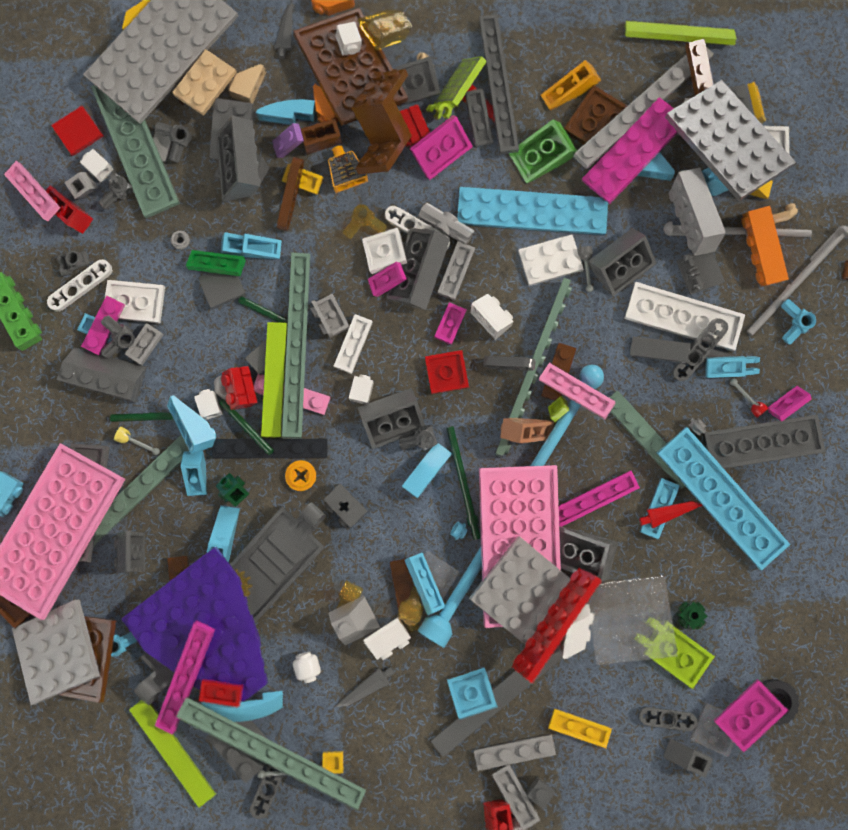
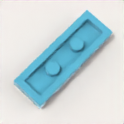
[639,478,680,540]
[405,552,445,615]

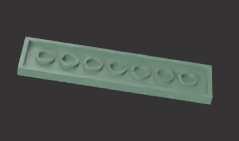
[91,85,180,218]

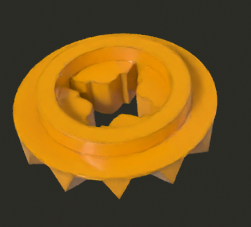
[285,460,316,491]

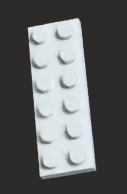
[624,282,745,352]

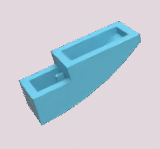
[256,100,316,125]
[220,232,282,259]
[402,443,452,499]

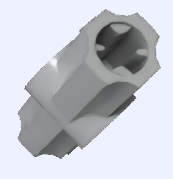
[418,203,474,244]

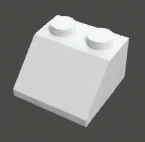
[470,294,514,340]
[561,604,593,659]
[363,617,411,660]

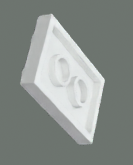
[518,235,583,286]
[105,280,165,324]

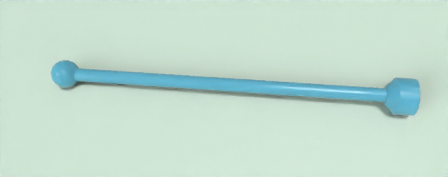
[418,365,604,648]

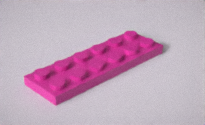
[582,97,678,204]

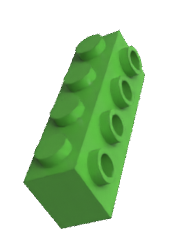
[0,272,42,351]

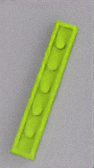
[625,21,736,45]
[261,322,287,438]
[129,700,216,807]

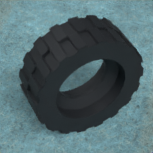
[761,679,800,725]

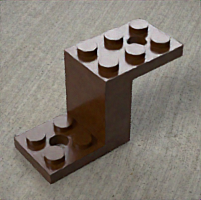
[351,69,412,174]

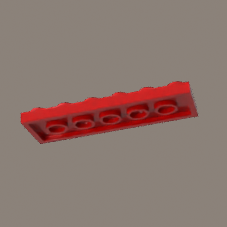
[512,568,602,683]

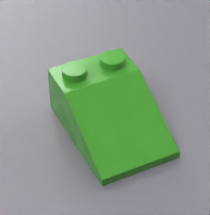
[509,119,577,184]

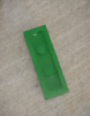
[186,250,246,276]

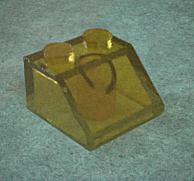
[357,9,412,50]

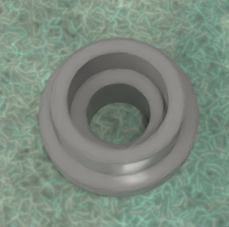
[171,231,190,250]
[689,418,707,436]

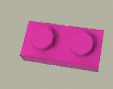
[368,262,406,297]
[434,302,467,345]
[768,386,811,422]

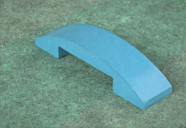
[201,691,283,722]

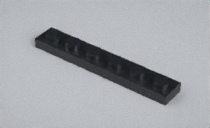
[212,439,328,459]

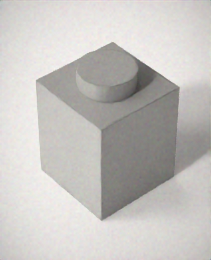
[65,172,98,199]

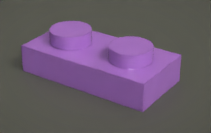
[273,123,304,158]

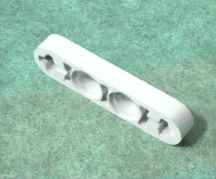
[385,206,450,249]
[47,260,112,312]

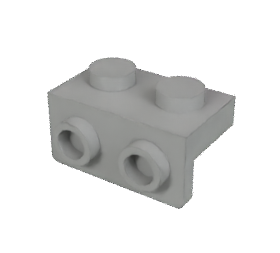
[310,294,350,338]

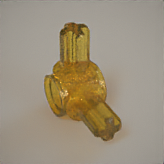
[343,204,387,239]
[336,580,363,609]
[398,587,423,632]

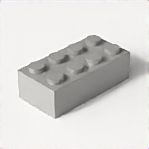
[669,168,726,256]

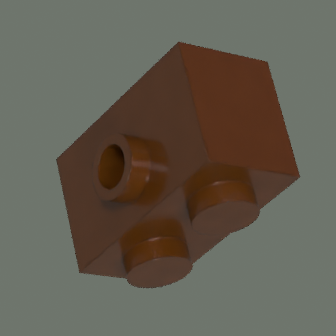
[300,119,342,154]

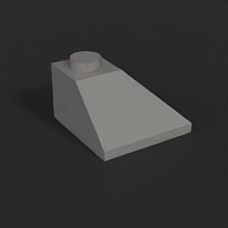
[329,595,380,646]

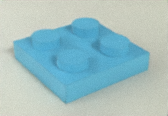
[447,667,498,720]

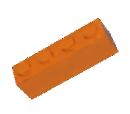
[742,206,789,287]

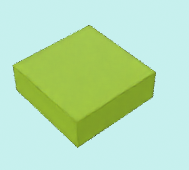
[548,396,569,422]

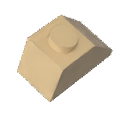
[228,64,266,103]

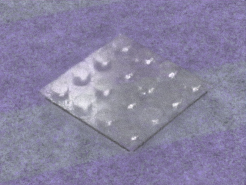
[588,575,678,665]

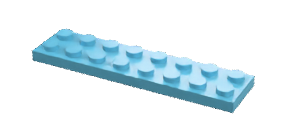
[457,187,608,235]
[657,427,790,570]

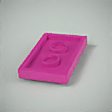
[410,115,473,180]
[714,679,788,752]

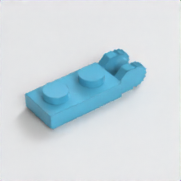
[705,356,760,378]

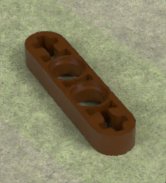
[277,157,304,231]

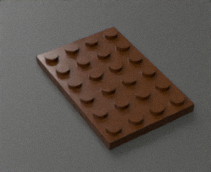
[293,8,408,126]

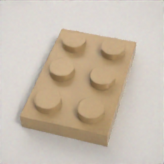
[172,49,237,116]

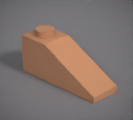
[500,418,554,443]

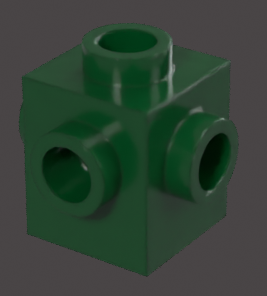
[216,473,249,507]
[675,601,708,630]

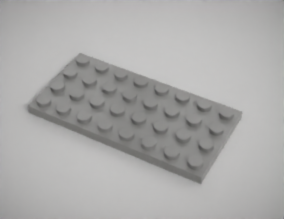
[83,0,238,124]

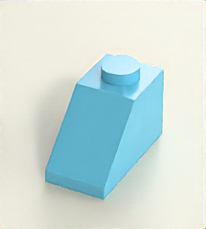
[637,152,675,181]
[181,450,207,496]

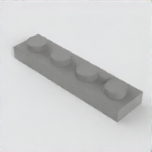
[474,734,556,771]

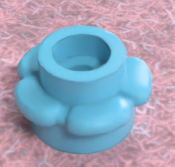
[450,522,467,540]

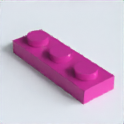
[81,295,126,355]

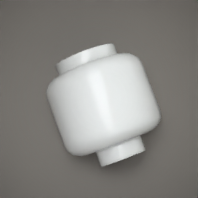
[293,652,321,683]

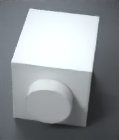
[336,22,362,55]
[80,149,114,182]
[349,375,374,405]
[194,389,223,420]

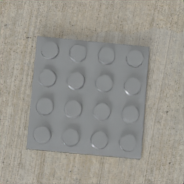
[469,536,570,644]
[12,600,100,705]

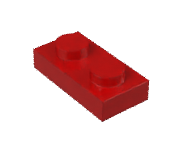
[199,679,243,707]

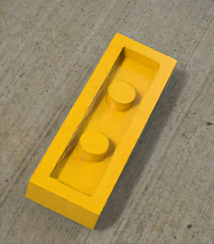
[548,708,612,748]

